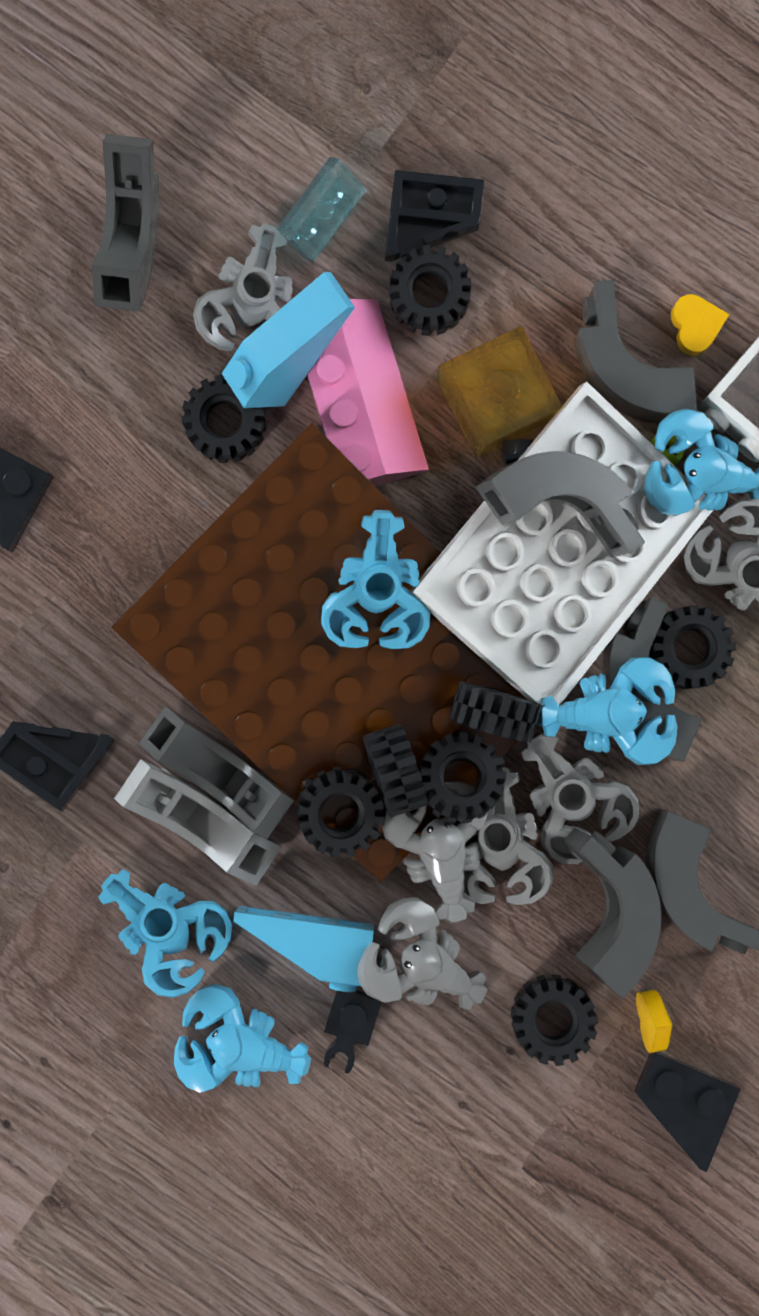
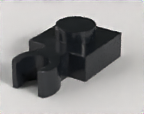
[324,990,382,1074]

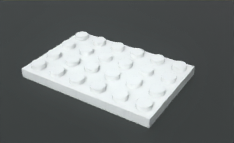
[410,382,714,705]

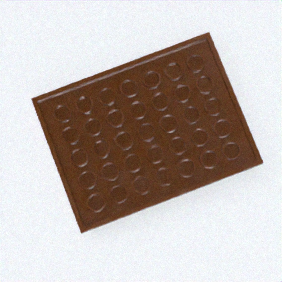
[111,423,528,882]

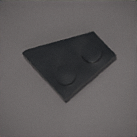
[385,170,484,262]
[0,448,54,553]
[0,721,115,812]
[634,1052,741,1172]

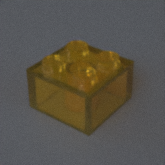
[436,325,563,458]

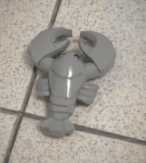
[193,223,293,351]
[683,499,759,611]
[521,732,639,864]
[462,767,553,905]
[382,781,488,923]
[357,897,488,1010]

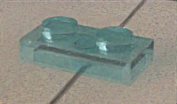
[277,157,366,261]

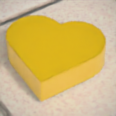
[670,294,730,356]
[636,989,673,1053]

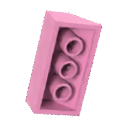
[307,299,429,487]

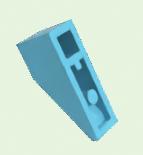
[222,272,355,408]
[233,906,374,992]

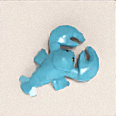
[644,409,759,516]
[321,510,431,649]
[538,657,678,765]
[98,869,232,998]
[174,983,311,1093]

